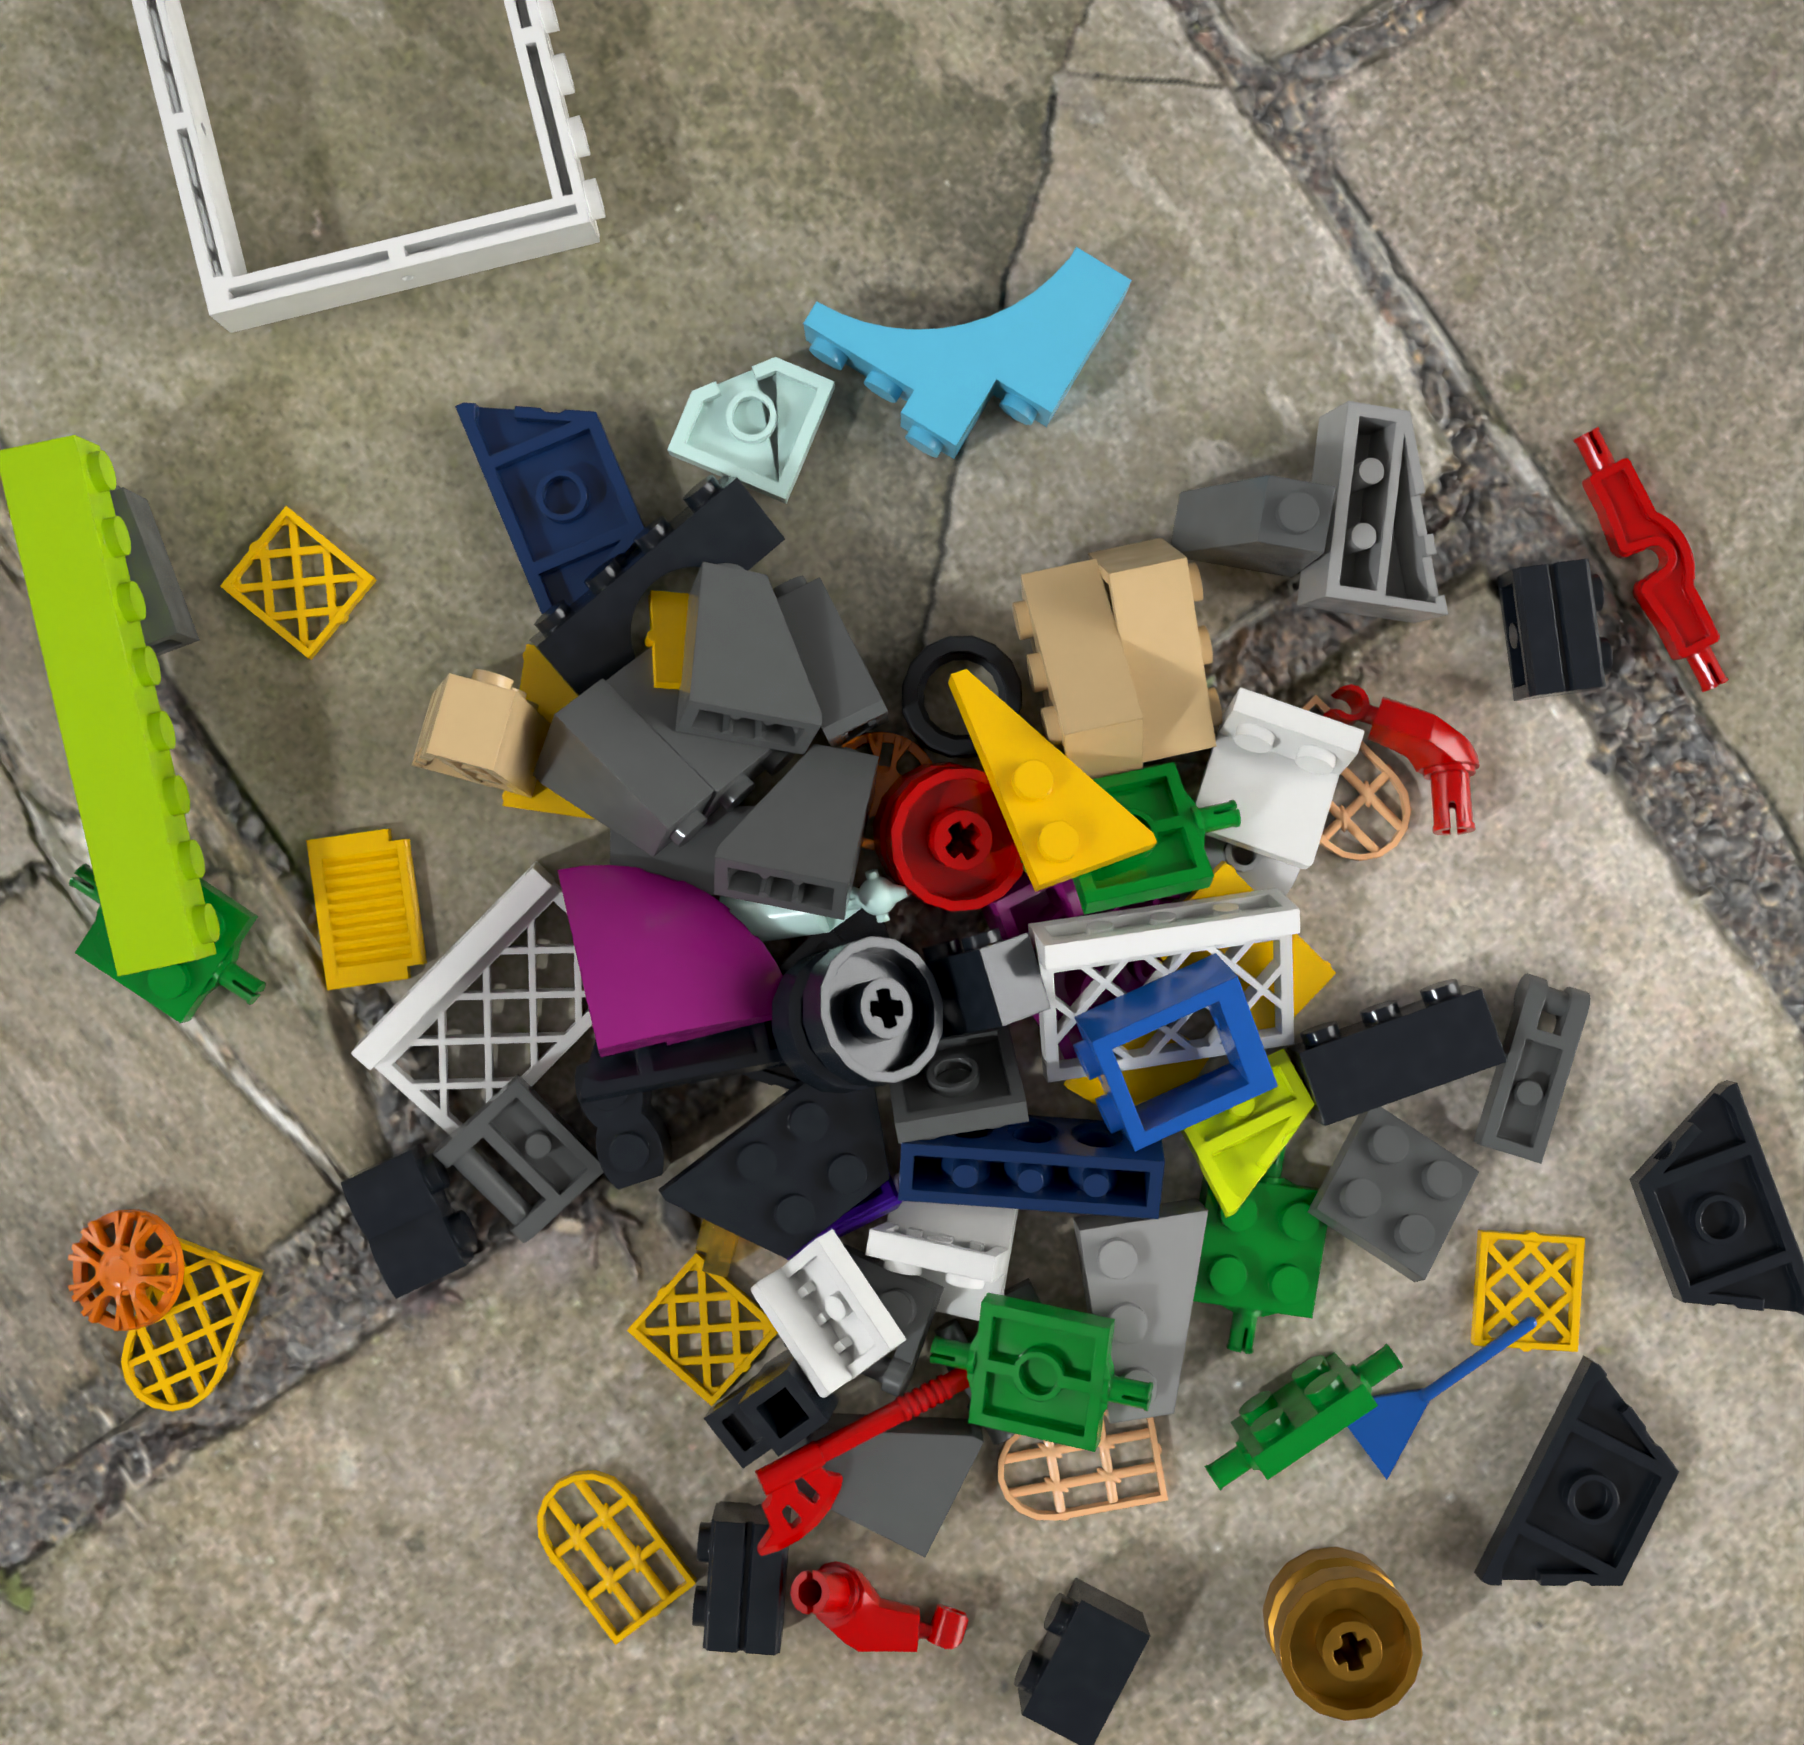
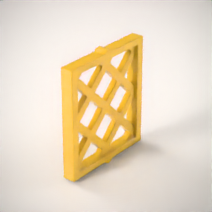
[220,506,377,660]
[1471,1230,1585,1352]
[627,1251,778,1406]

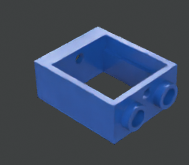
[1073,953,1278,1151]

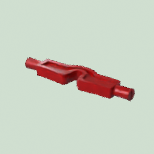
[1573,427,1729,692]

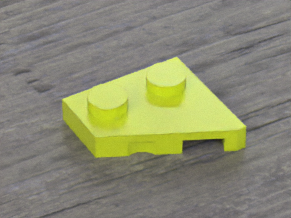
[1181,1048,1315,1218]

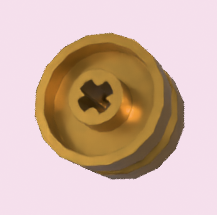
[1262,1547,1423,1721]

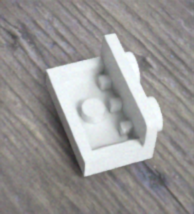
[751,1229,907,1398]

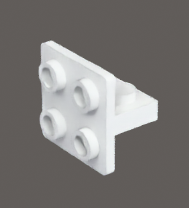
[865,1173,1018,1321]

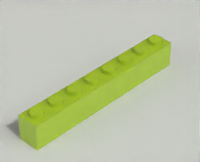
[0,435,220,976]

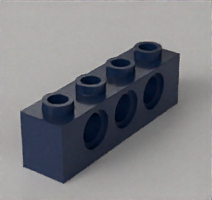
[898,1115,1165,1219]

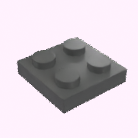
[889,1025,1029,1144]
[1307,1107,1479,1282]

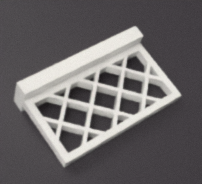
[351,861,592,1135]
[1028,888,1300,1083]

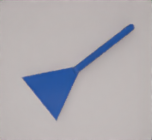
[1347,1316,1537,1480]

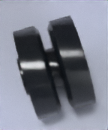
[772,936,943,1094]

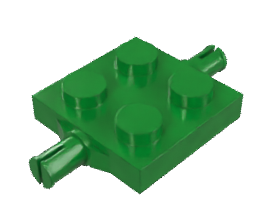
[1020,762,1241,915]
[69,863,266,1023]
[1193,1146,1328,1354]
[930,1292,1153,1452]
[1204,1343,1403,1491]

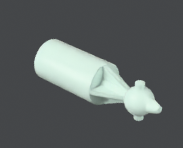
[719,869,910,942]

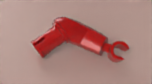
[1323,684,1480,836]
[790,1561,969,1652]

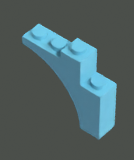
[803,247,1132,459]

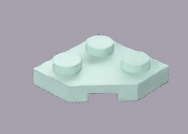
[667,357,835,504]

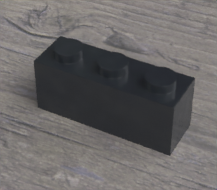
[1287,979,1508,1126]

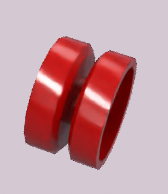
[873,762,1024,911]

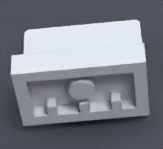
[1195,687,1364,869]

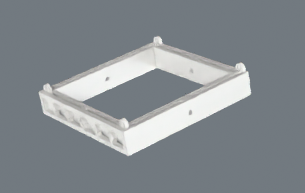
[131,0,606,333]

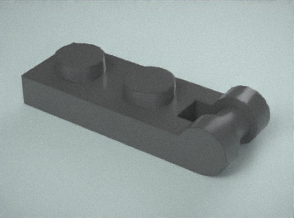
[1473,973,1591,1164]

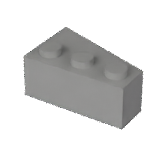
[1297,401,1448,623]
[1073,1198,1208,1424]

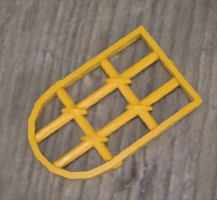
[537,1470,697,1645]

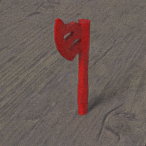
[755,1368,970,1556]

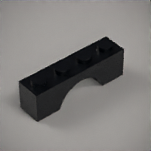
[530,475,785,696]

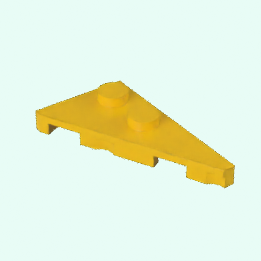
[948,669,1157,892]

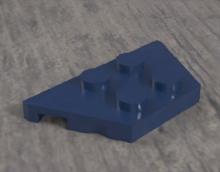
[455,402,645,614]

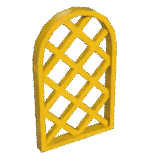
[121,1237,264,1412]

